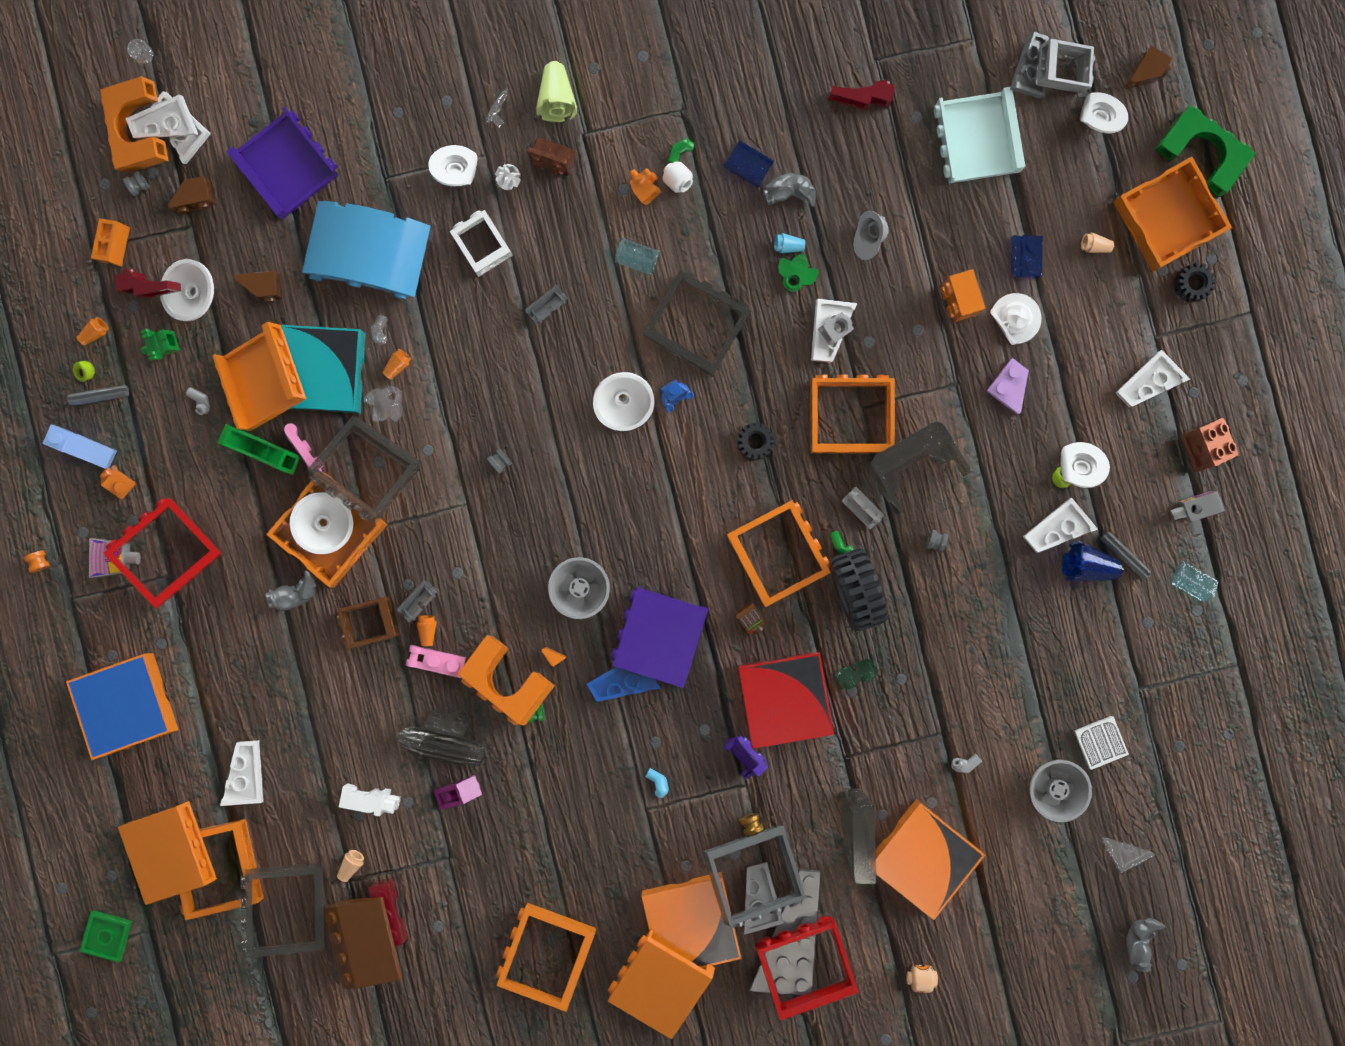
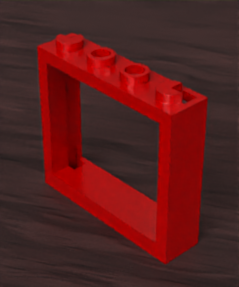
[103,498,223,609]
[755,916,859,1021]

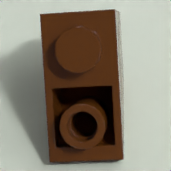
[168,176,216,214]

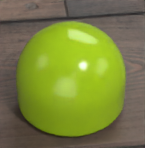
[73,361,95,382]
[1052,467,1071,488]

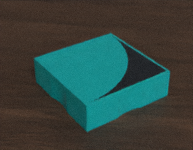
[281,325,366,414]

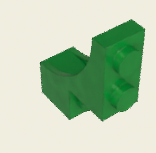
[218,424,301,475]

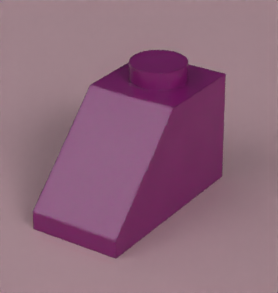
[434,775,482,810]

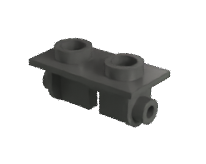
[525,284,568,324]
[396,580,438,622]

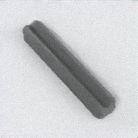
[67,385,129,406]
[1101,532,1151,579]

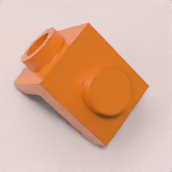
[100,465,135,500]

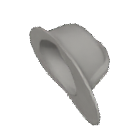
[853,211,889,260]

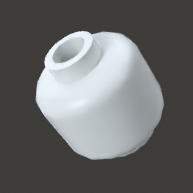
[663,162,693,193]

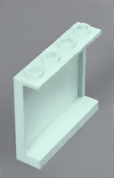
[934,87,1025,183]

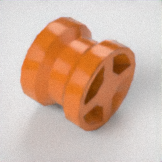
[23,550,50,573]

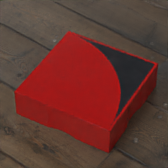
[737,651,834,749]

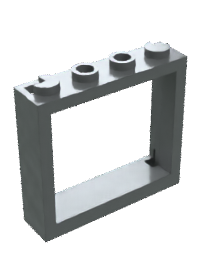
[702,825,806,928]

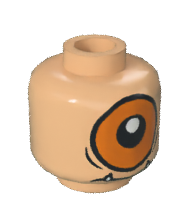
[906,964,938,993]

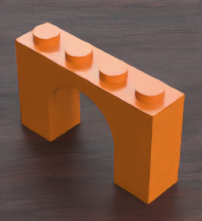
[100,76,169,173]
[458,635,555,726]

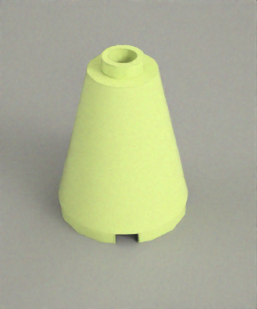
[536,61,577,122]

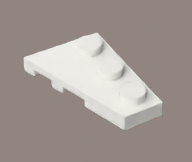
[151,91,211,164]
[126,95,198,139]
[811,299,857,363]
[1116,350,1190,407]
[1023,498,1098,553]
[220,740,263,806]

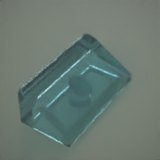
[614,238,660,274]
[1171,561,1219,602]

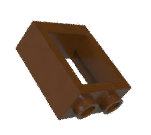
[336,596,399,649]

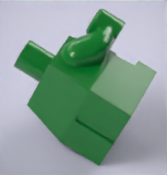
[140,329,180,361]

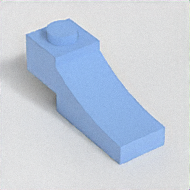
[43,425,117,469]

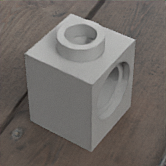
[818,312,854,345]

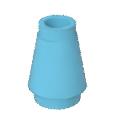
[774,233,805,253]

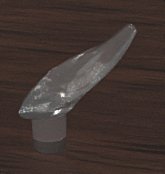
[486,89,508,127]

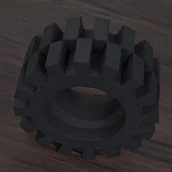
[1174,263,1216,302]
[737,422,775,460]

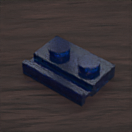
[724,140,774,188]
[1011,235,1043,278]

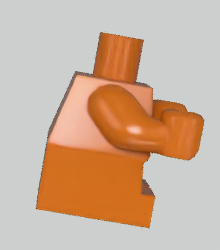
[629,168,662,205]

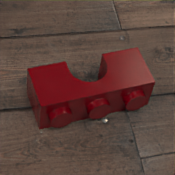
[368,878,408,946]

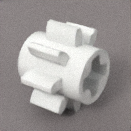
[495,164,521,190]

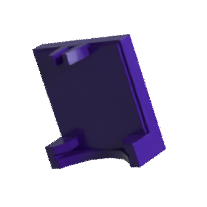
[723,735,768,780]

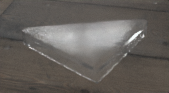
[1102,837,1155,873]

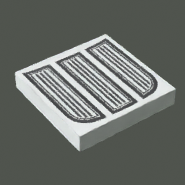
[1074,716,1129,770]

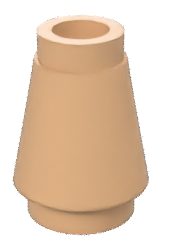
[1081,232,1114,253]
[337,850,364,882]

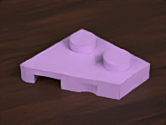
[986,358,1029,415]

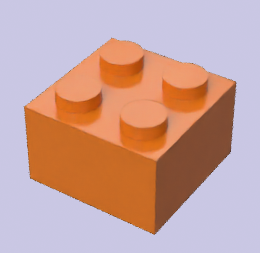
[940,269,986,322]

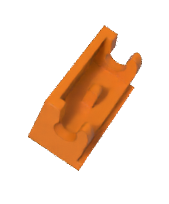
[91,218,130,267]

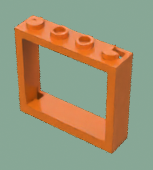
[810,375,895,454]
[727,500,831,607]
[178,818,264,920]
[495,903,596,1011]

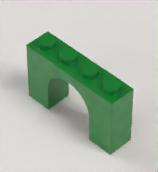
[1155,105,1256,197]

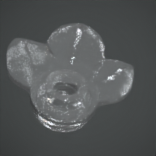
[364,386,403,422]

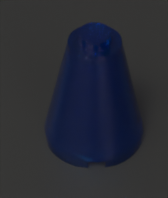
[1062,540,1123,581]

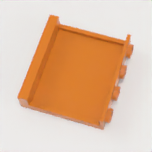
[212,322,306,431]
[118,801,217,905]
[608,930,715,1039]

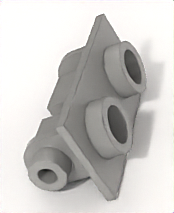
[841,487,884,529]

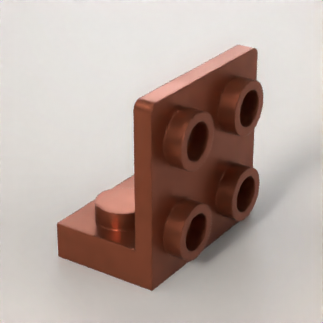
[527,137,577,176]
[1180,418,1238,472]

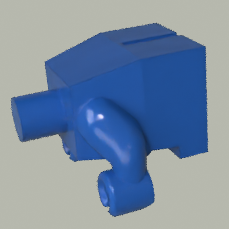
[659,379,694,413]

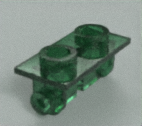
[834,658,878,690]

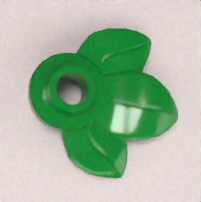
[778,253,819,292]

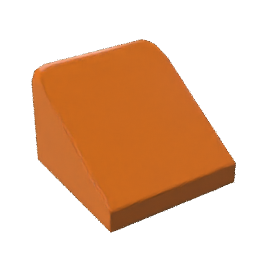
[541,647,566,667]

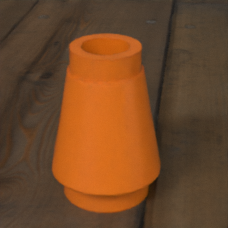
[76,317,109,346]
[382,349,411,380]
[416,615,437,646]

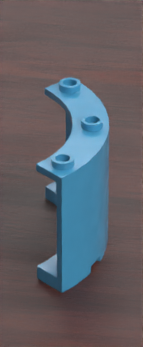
[302,201,431,300]

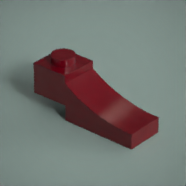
[828,80,895,110]
[115,269,181,298]

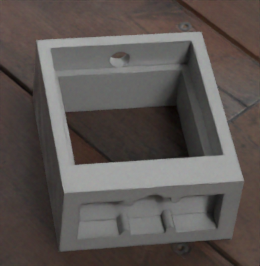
[1037,39,1095,93]

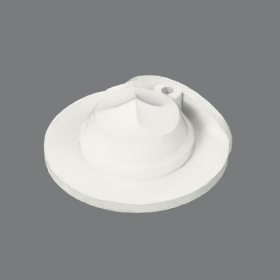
[1080,92,1128,133]
[429,145,478,186]
[990,293,1041,345]
[1061,442,1110,488]

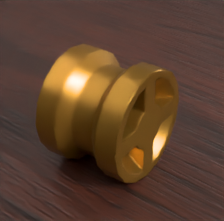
[739,813,764,836]

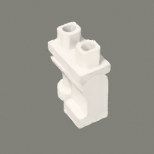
[339,784,400,816]

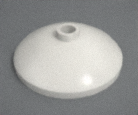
[160,259,214,321]
[593,372,654,431]
[290,492,353,554]

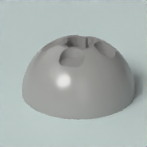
[548,557,610,619]
[1029,760,1092,822]

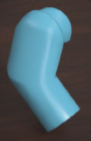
[645,768,669,798]

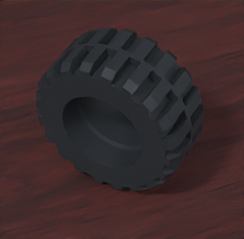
[829,548,889,632]

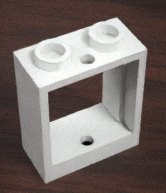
[450,210,513,277]

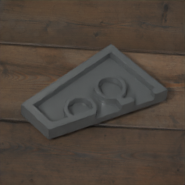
[1010,32,1049,98]

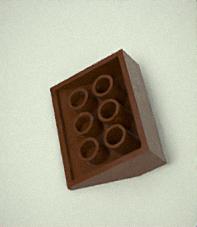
[324,897,402,989]

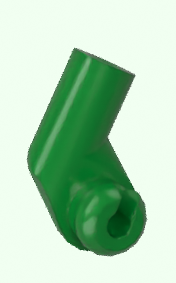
[668,139,694,163]
[830,531,853,554]

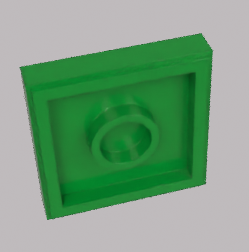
[79,910,133,963]

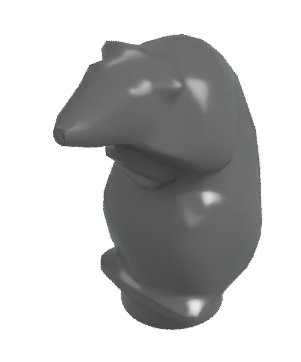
[762,173,816,207]
[265,570,317,611]
[1126,918,1165,972]

